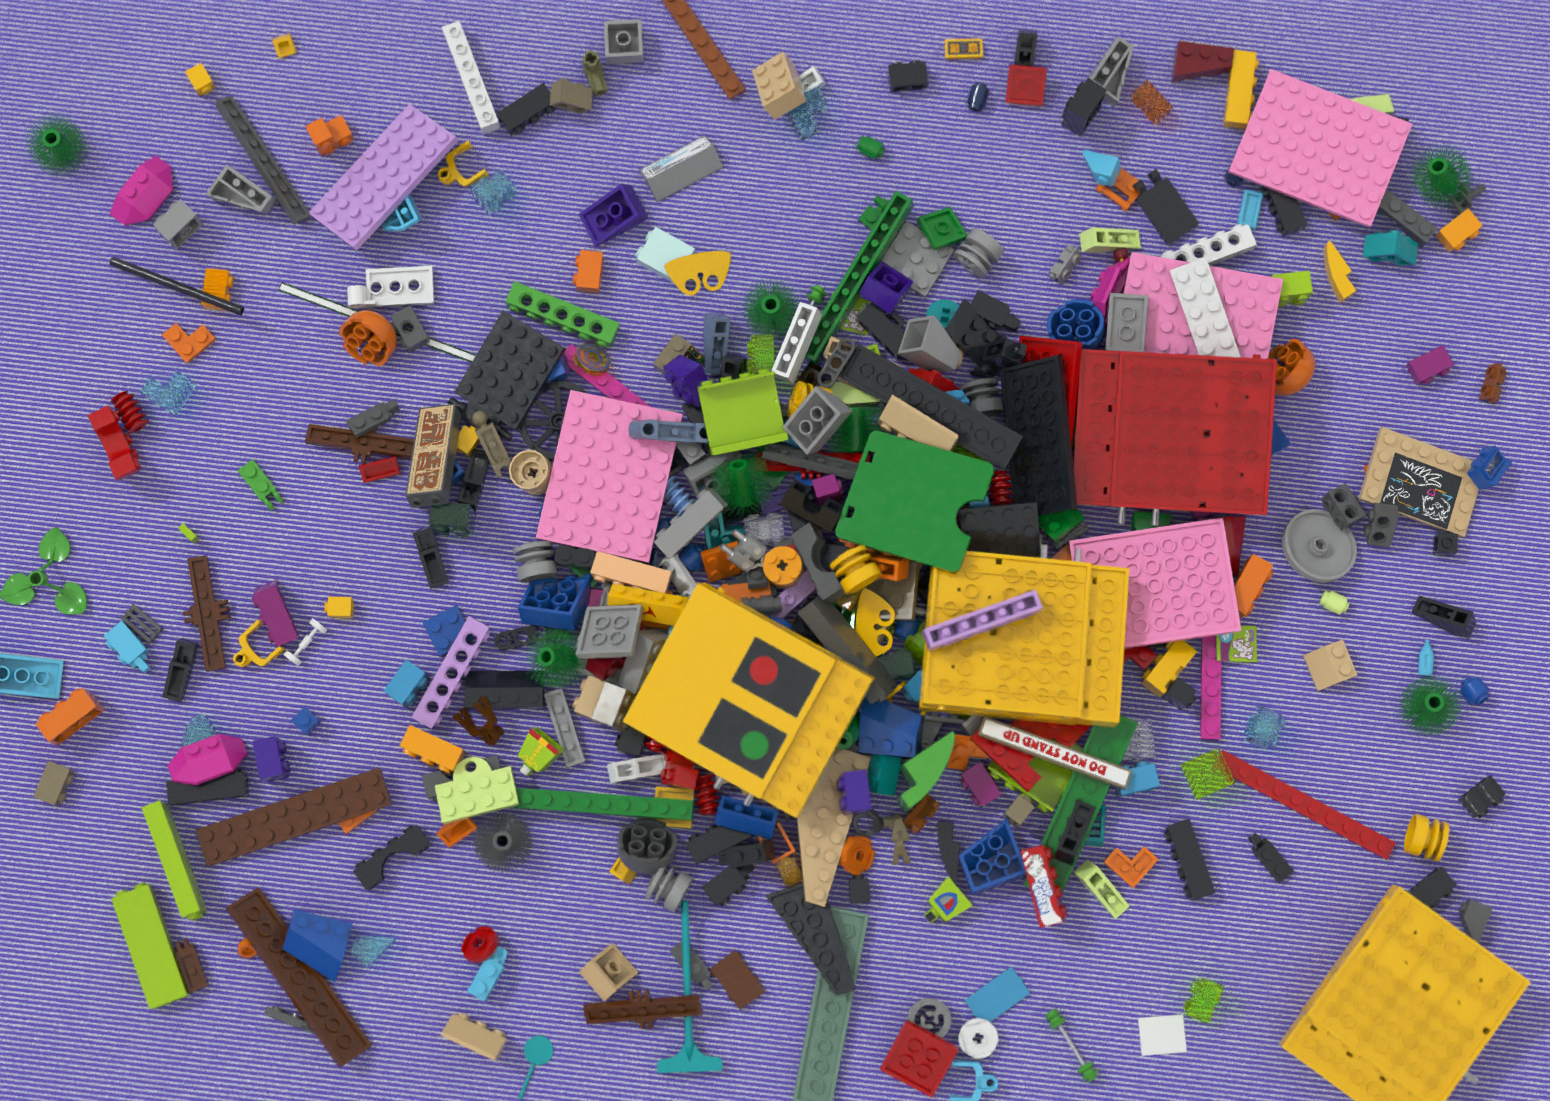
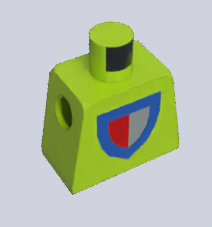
[924,877,973,923]

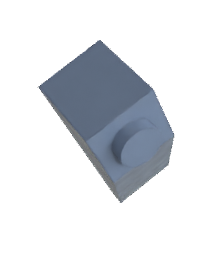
[703,313,731,374]

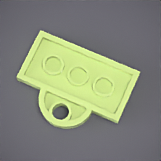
[435,757,519,824]

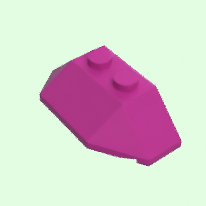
[110,156,173,226]
[1091,258,1130,330]
[167,734,248,785]

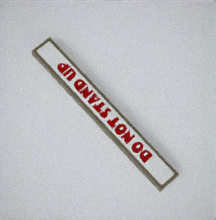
[977,716,1132,790]

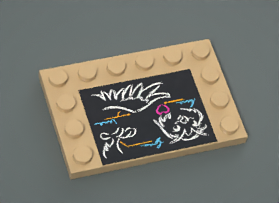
[1358,427,1479,538]

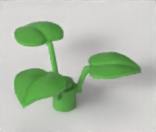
[0,527,87,615]

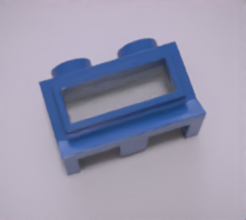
[1467,445,1512,490]

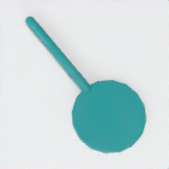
[518,1035,553,1100]

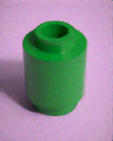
[856,135,885,160]

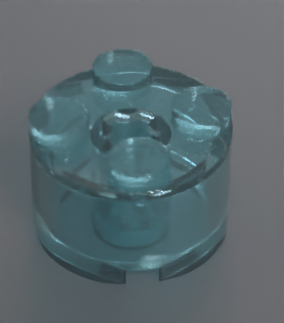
[1244,705,1286,750]

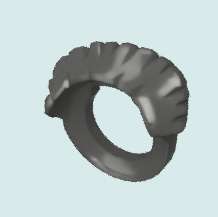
[853,809,883,836]

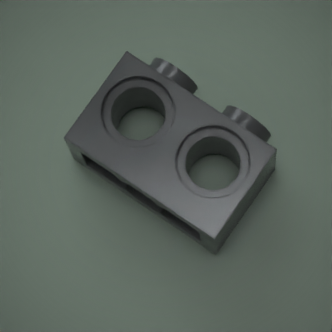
[1321,483,1366,531]
[1364,502,1399,548]

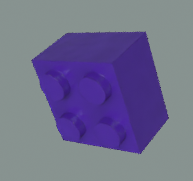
[859,261,914,314]
[663,355,708,407]
[252,736,291,782]
[836,770,872,815]

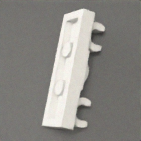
[658,555,697,600]

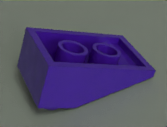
[578,184,649,246]

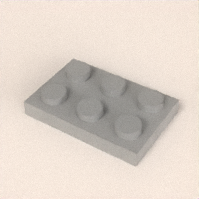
[1105,293,1148,352]

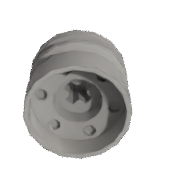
[953,228,1004,278]
[513,541,558,583]
[645,866,693,913]

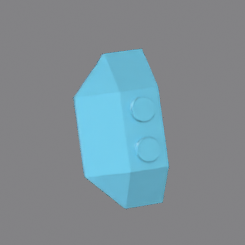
[381,193,422,231]

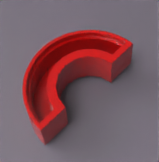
[88,405,141,481]

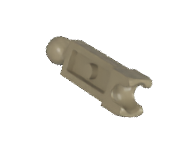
[472,411,511,478]

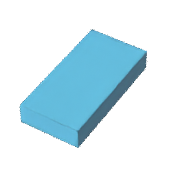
[1237,189,1263,230]

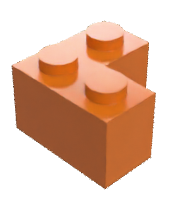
[305,115,354,156]

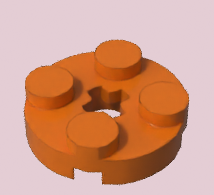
[839,835,875,875]

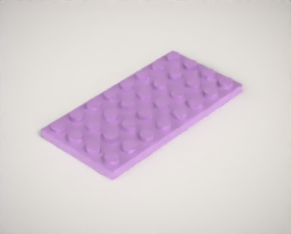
[309,104,459,251]

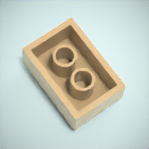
[752,51,806,120]

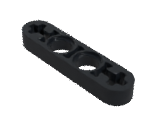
[494,625,567,651]

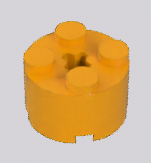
[763,546,804,588]

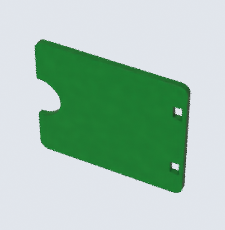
[835,431,994,573]

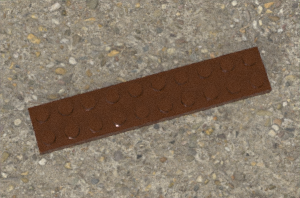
[196,767,392,867]
[226,887,372,1069]

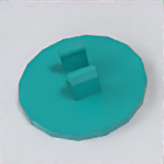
[926,300,959,328]

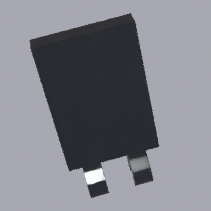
[1132,169,1199,246]

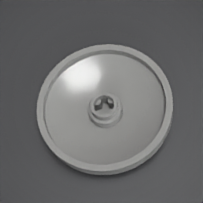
[1282,509,1357,583]

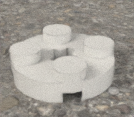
[959,1018,998,1058]

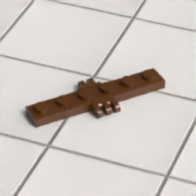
[305,424,414,463]
[183,555,231,672]
[583,989,703,1029]

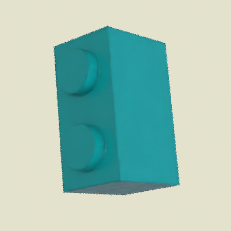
[867,754,902,796]

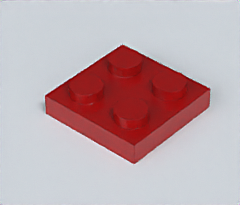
[1005,64,1047,106]

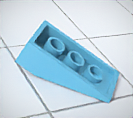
[0,653,64,699]

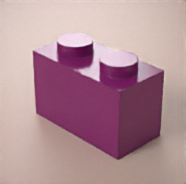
[1406,345,1454,386]
[812,474,844,505]
[959,762,1002,808]

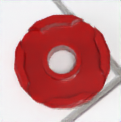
[461,926,499,963]

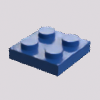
[422,605,474,657]

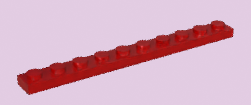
[1213,750,1396,860]

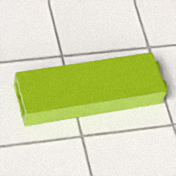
[141,800,207,921]
[111,882,190,1010]

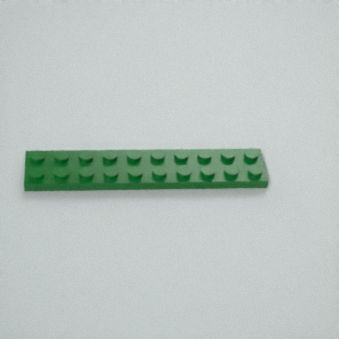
[1023,715,1138,893]

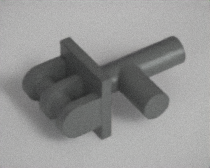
[1448,183,1486,215]

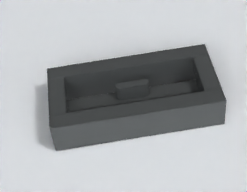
[120,604,163,644]

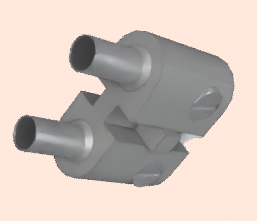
[719,529,767,573]

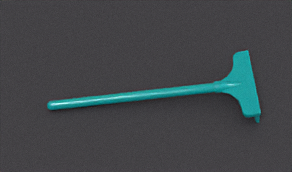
[657,900,723,1073]

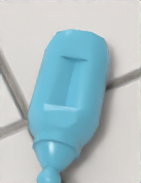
[1418,639,1434,676]

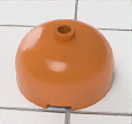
[339,310,397,367]
[1268,339,1315,396]

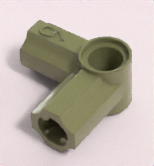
[581,50,608,96]

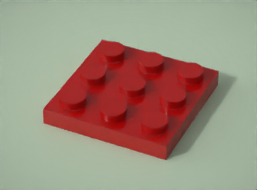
[880,1019,959,1098]

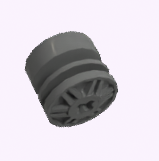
[959,378,1004,417]

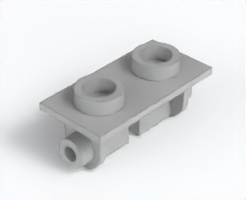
[1049,245,1082,286]

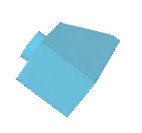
[1082,150,1121,186]

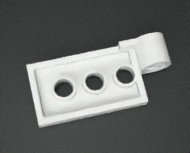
[347,266,434,308]

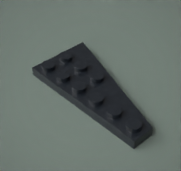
[765,882,856,996]

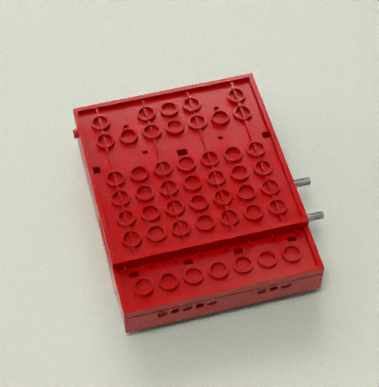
[1073,349,1277,526]

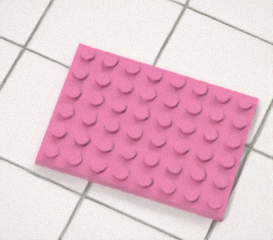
[1228,69,1412,228]
[1124,252,1283,359]
[536,390,683,563]
[1069,518,1241,649]

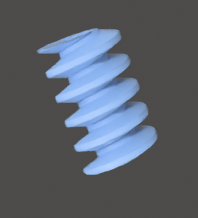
[664,475,695,516]

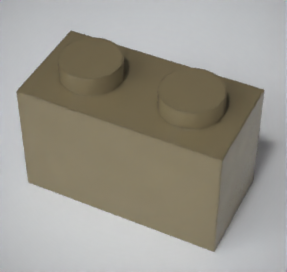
[550,78,592,114]
[33,761,75,807]
[1001,795,1034,828]

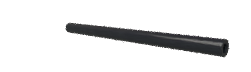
[110,257,245,316]

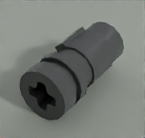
[741,595,782,614]

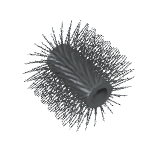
[473,812,533,873]

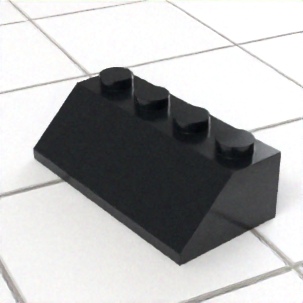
[465,670,544,710]

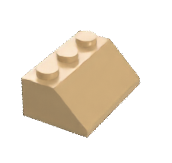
[440,1012,508,1061]

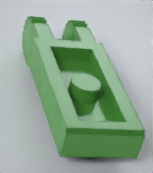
[238,459,284,511]

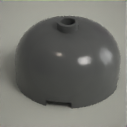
[617,818,677,875]

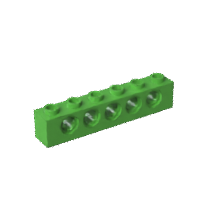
[505,281,620,348]

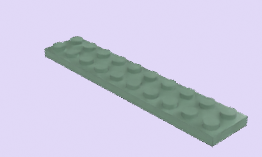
[792,907,869,1101]

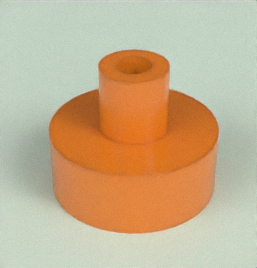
[238,937,257,958]

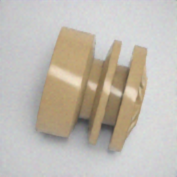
[509,450,553,495]

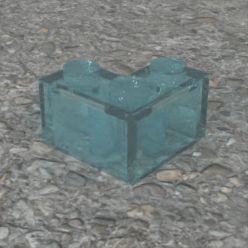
[787,86,827,141]
[471,170,517,215]
[139,371,196,417]

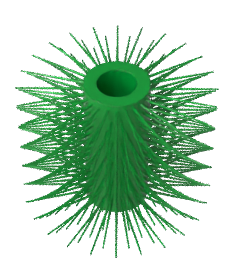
[24,113,89,177]
[1410,142,1475,211]
[742,278,799,342]
[827,405,883,454]
[710,451,772,516]
[522,628,587,688]
[1398,675,1464,737]

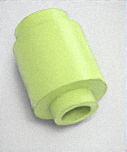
[1319,590,1350,615]

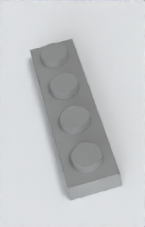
[544,688,585,768]

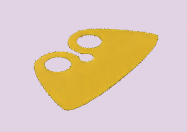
[664,251,731,295]
[855,588,895,656]

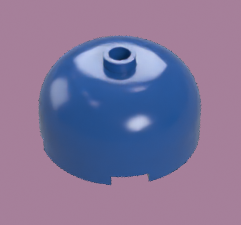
[1047,299,1105,350]

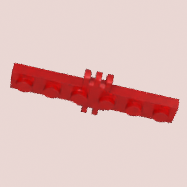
[754,450,870,479]

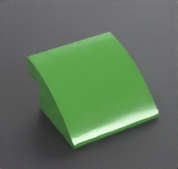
[896,731,955,813]

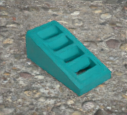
[1084,805,1106,847]

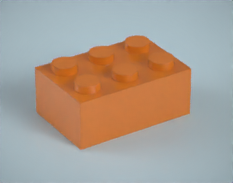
[1234,554,1273,619]
[35,688,105,746]

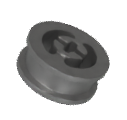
[908,998,951,1038]

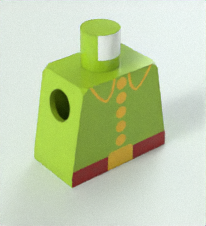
[518,727,566,776]

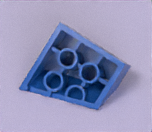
[517,574,592,631]
[859,697,923,757]
[959,818,1027,896]
[282,909,352,983]

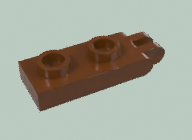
[174,938,209,993]

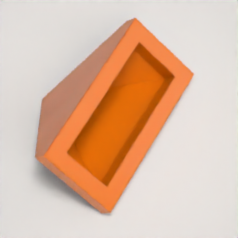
[436,818,478,847]

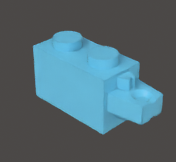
[104,620,151,673]
[467,946,508,1002]

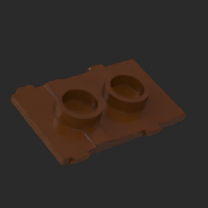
[710,950,765,1010]

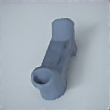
[628,419,709,445]

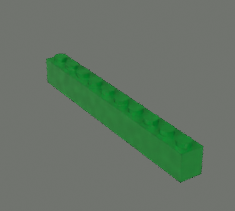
[804,191,914,366]
[509,788,695,822]

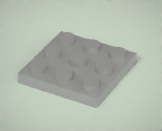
[880,221,955,298]
[576,604,644,659]

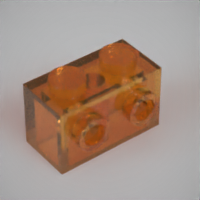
[1131,80,1173,125]

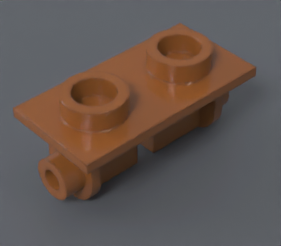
[1479,363,1507,404]
[903,794,940,834]

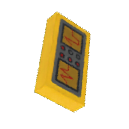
[945,39,983,59]

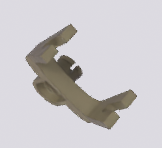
[883,814,910,865]

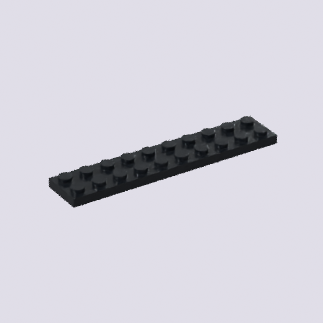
[840,344,1024,471]

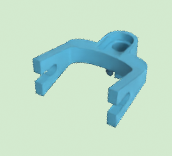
[949,1059,998,1101]

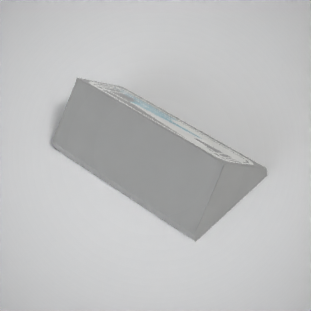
[639,135,723,202]

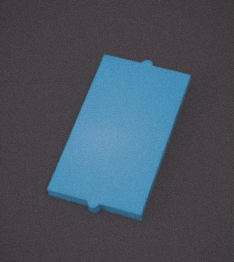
[964,967,1030,1022]

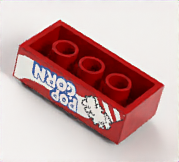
[1020,844,1068,928]

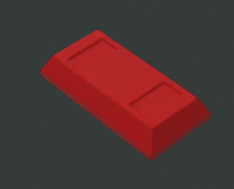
[359,456,401,483]

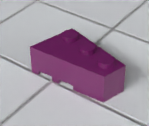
[252,580,299,647]

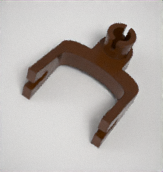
[452,695,504,746]

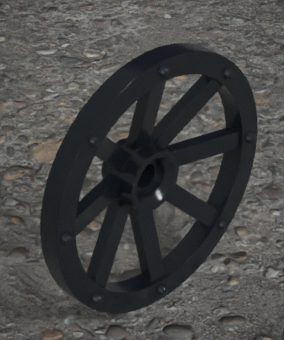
[519,381,588,460]

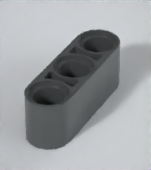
[818,338,856,388]

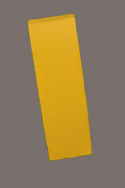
[1324,241,1356,303]

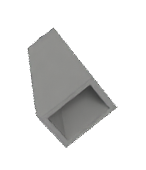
[898,315,961,372]

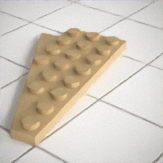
[797,747,870,907]

